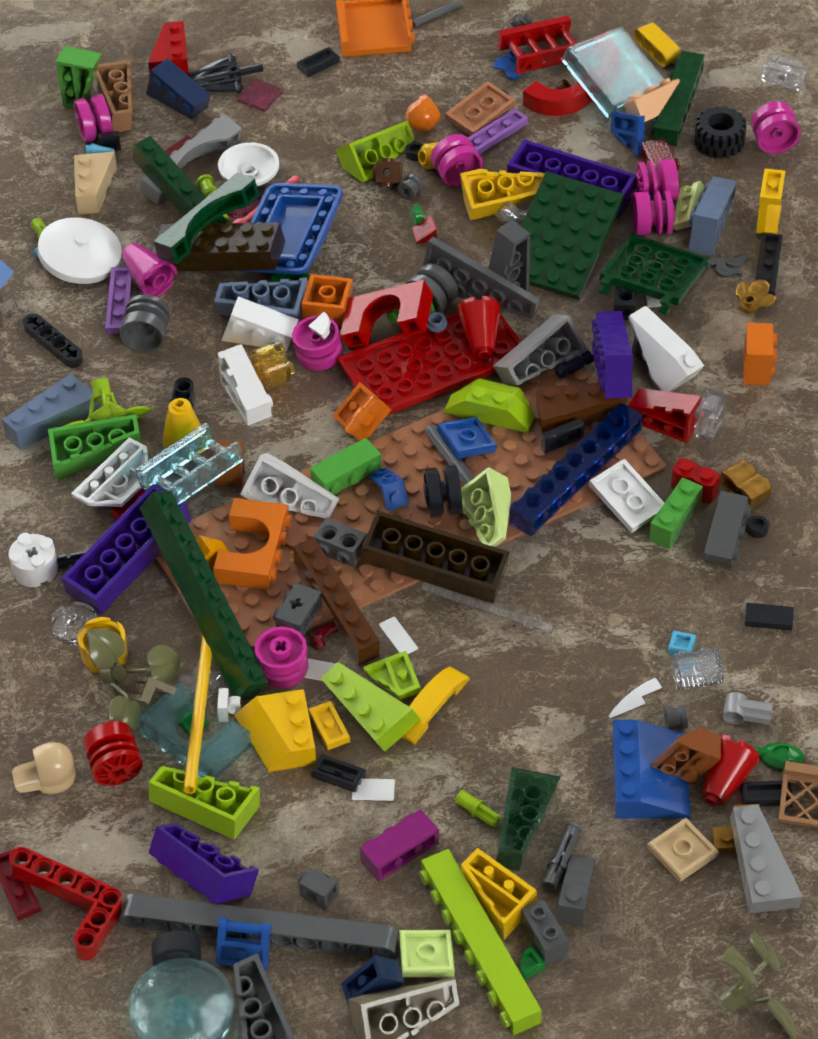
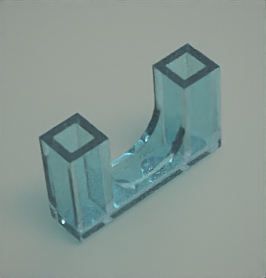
[139,682,252,780]

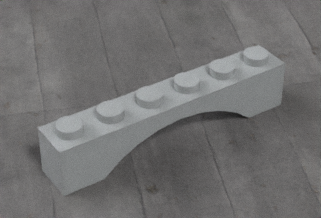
[140,114,242,205]

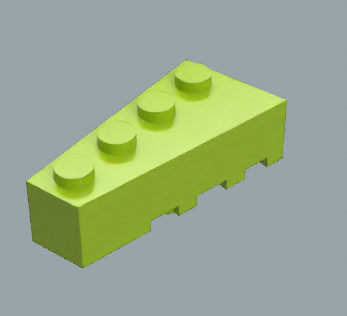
[149,766,260,840]

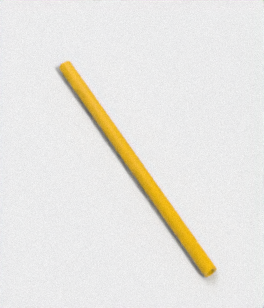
[183,635,212,794]

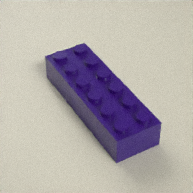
[507,139,636,218]
[592,311,632,398]
[61,484,191,616]

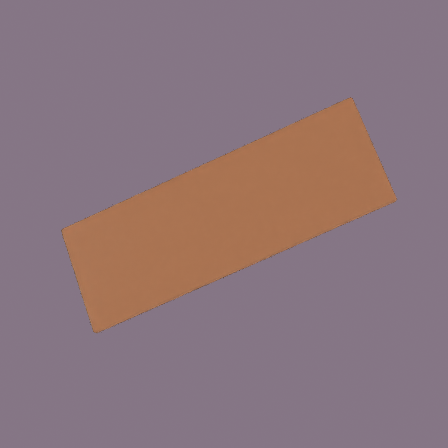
[156,356,666,655]

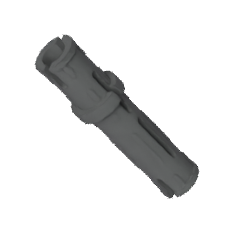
[541,823,581,892]

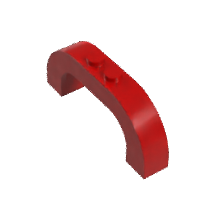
[523,33,621,116]

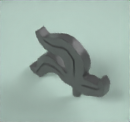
[707,254,749,278]

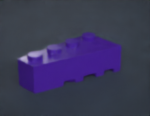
[148,823,259,904]

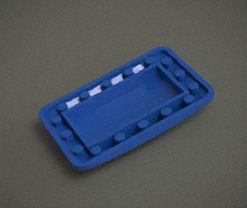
[243,183,343,274]

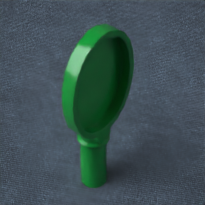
[753,743,804,771]

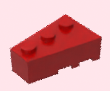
[148,21,189,76]
[627,388,701,443]

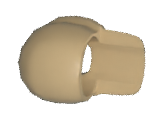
[12,742,76,795]

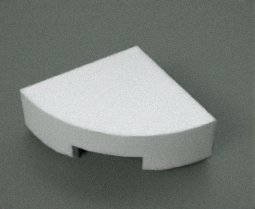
[309,312,331,340]

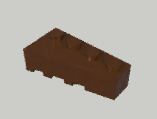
[536,383,628,438]

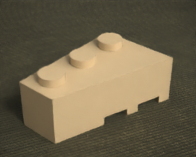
[74,152,117,215]

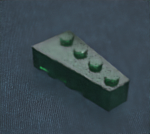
[495,767,560,871]

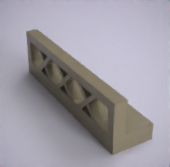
[129,676,177,704]

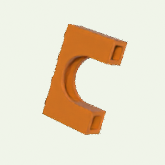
[213,498,292,590]

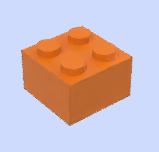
[302,274,354,326]
[743,322,777,386]

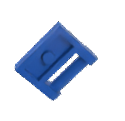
[216,917,272,970]

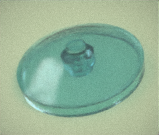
[128,958,235,1039]

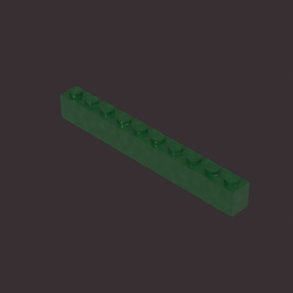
[140,491,269,700]

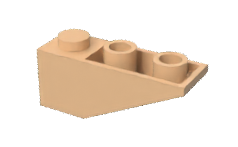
[623,78,680,122]

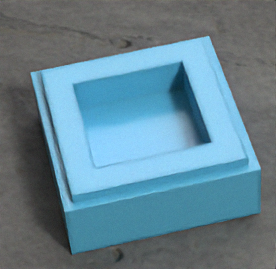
[668,630,696,658]

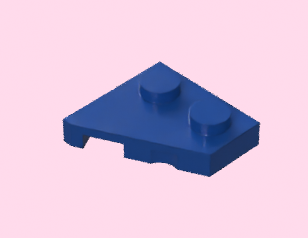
[611,111,645,155]

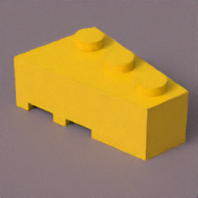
[461,848,537,940]

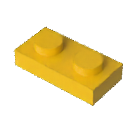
[309,701,350,750]

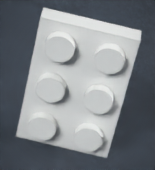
[589,459,664,533]

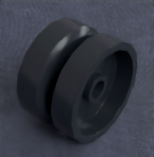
[423,465,463,518]

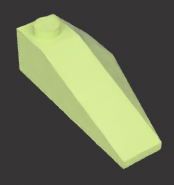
[461,467,511,547]

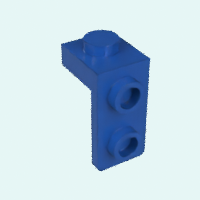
[369,468,409,512]

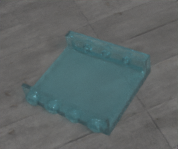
[562,26,664,118]

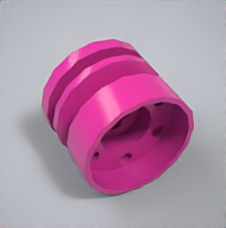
[636,158,679,202]
[632,190,675,236]

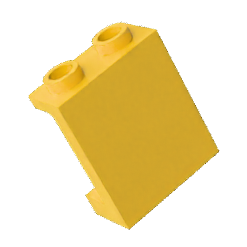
[756,168,786,234]

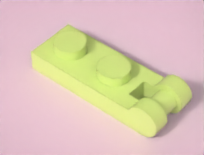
[673,181,704,231]

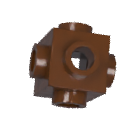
[372,158,402,187]

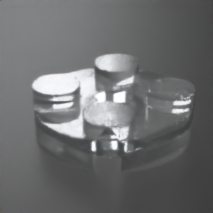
[51,602,97,647]

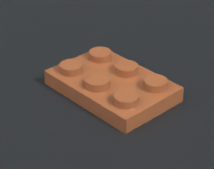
[445,81,516,136]

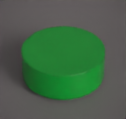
[409,205,424,226]

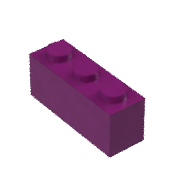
[360,809,439,882]

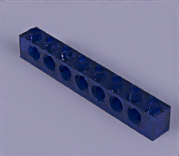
[509,403,643,536]

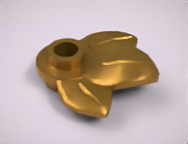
[736,280,777,314]

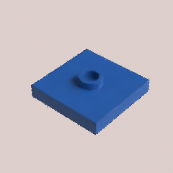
[437,417,497,459]

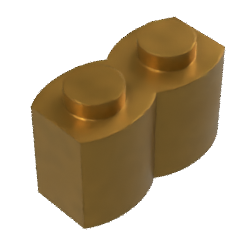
[720,460,772,509]

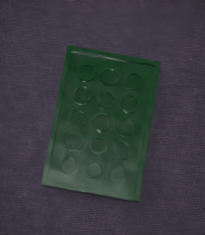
[521,171,624,300]

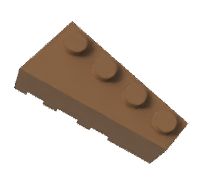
[93,60,132,132]

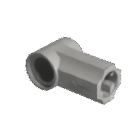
[723,692,773,725]

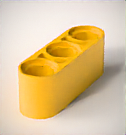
[634,23,681,67]

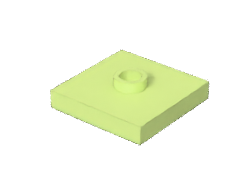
[399,930,455,978]

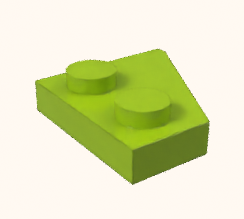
[363,651,421,700]

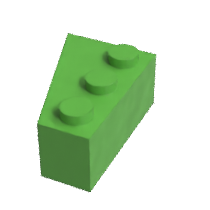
[56,46,102,109]

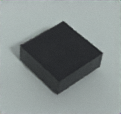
[99,131,121,151]

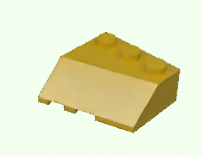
[234,689,316,772]

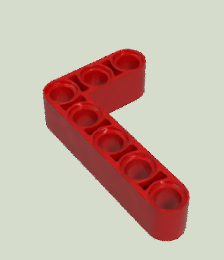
[9,847,122,961]

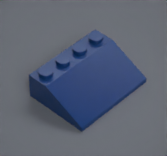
[612,720,691,819]

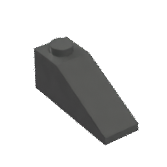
[558,855,596,926]

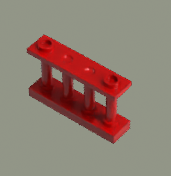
[497,15,589,74]

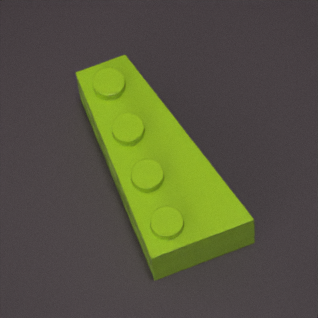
[320,662,421,752]

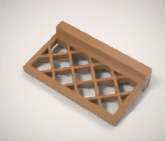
[778,761,818,828]

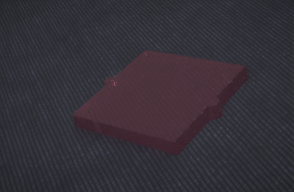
[237,79,283,112]

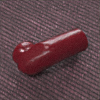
[310,621,338,650]

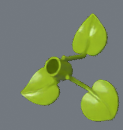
[54,378,154,428]

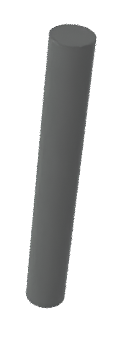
[412,0,463,28]

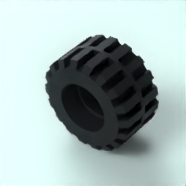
[694,106,746,159]

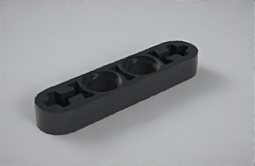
[23,314,83,368]

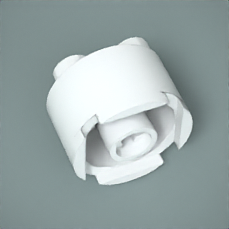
[9,533,58,587]

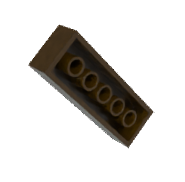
[152,222,286,271]
[361,510,510,604]

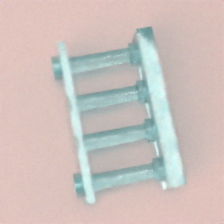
[135,423,243,504]

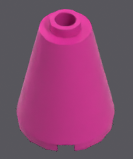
[122,243,177,297]

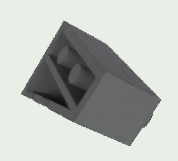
[704,491,752,568]

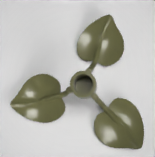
[86,628,181,732]
[720,932,796,1039]

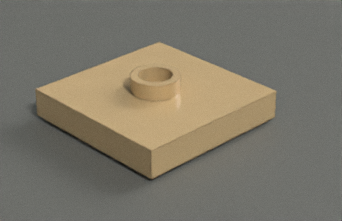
[647,818,719,882]

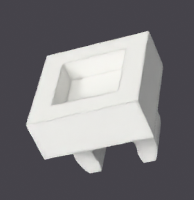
[217,688,241,722]

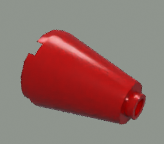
[458,296,501,359]
[701,734,760,806]

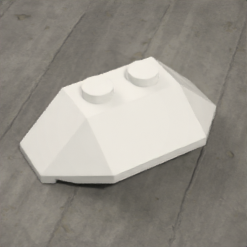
[71,437,151,507]

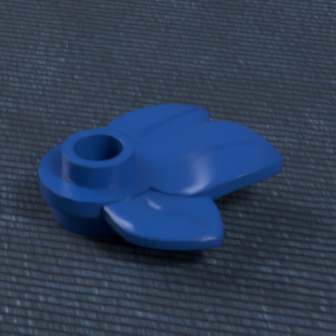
[494,48,532,80]

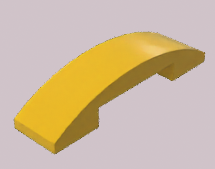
[402,666,470,745]

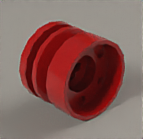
[82,721,143,786]

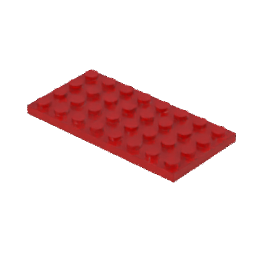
[337,311,521,416]

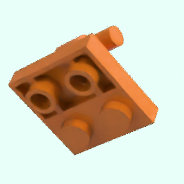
[332,382,392,441]

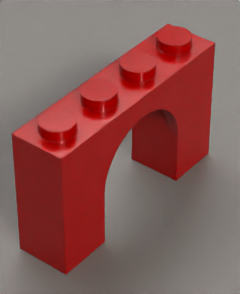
[340,280,433,349]

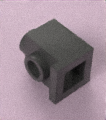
[298,868,340,910]

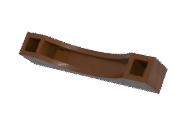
[293,537,380,665]

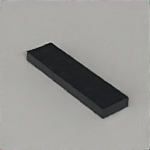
[755,233,783,296]

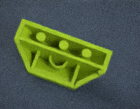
[444,378,535,433]

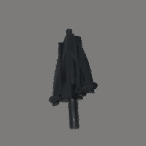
[188,53,264,94]

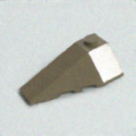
[348,978,460,1039]

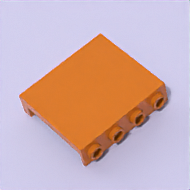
[335,0,415,57]

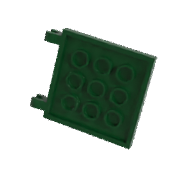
[599,233,710,315]

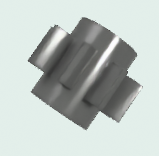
[510,13,533,28]

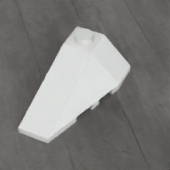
[628,306,704,392]
[240,453,340,518]

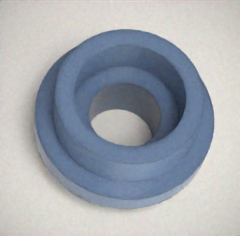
[427,312,447,332]

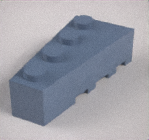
[689,176,737,256]
[214,278,308,324]
[2,374,101,449]

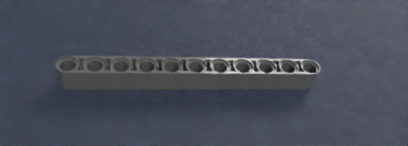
[119,894,399,959]

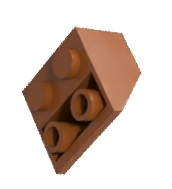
[651,727,721,784]

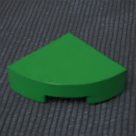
[520,945,546,980]

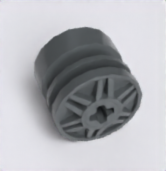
[119,295,170,352]

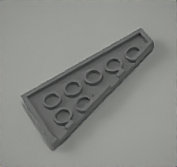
[423,237,540,319]

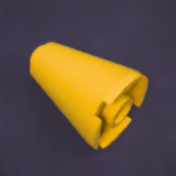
[162,398,207,454]

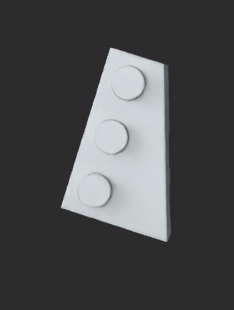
[221,296,298,351]
[218,344,273,425]

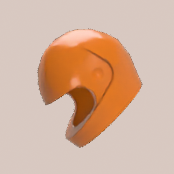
[406,94,441,132]

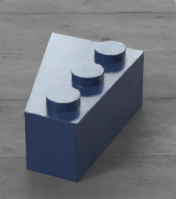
[146,58,211,119]

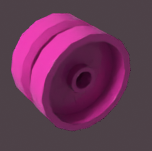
[74,94,113,143]
[751,101,801,154]
[431,134,483,187]
[292,316,343,371]
[254,626,309,688]

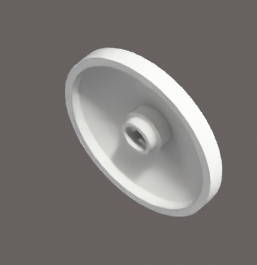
[37,218,122,284]

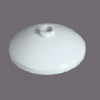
[218,143,279,186]

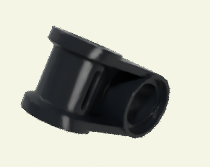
[170,377,195,410]

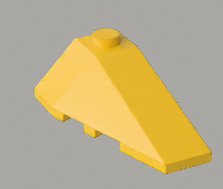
[460,169,545,221]

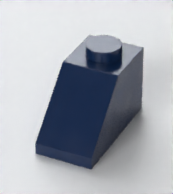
[341,955,404,1006]

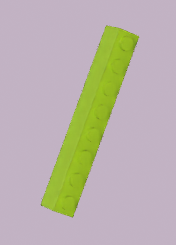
[419,849,542,1036]

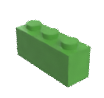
[310,438,382,495]
[649,477,703,549]

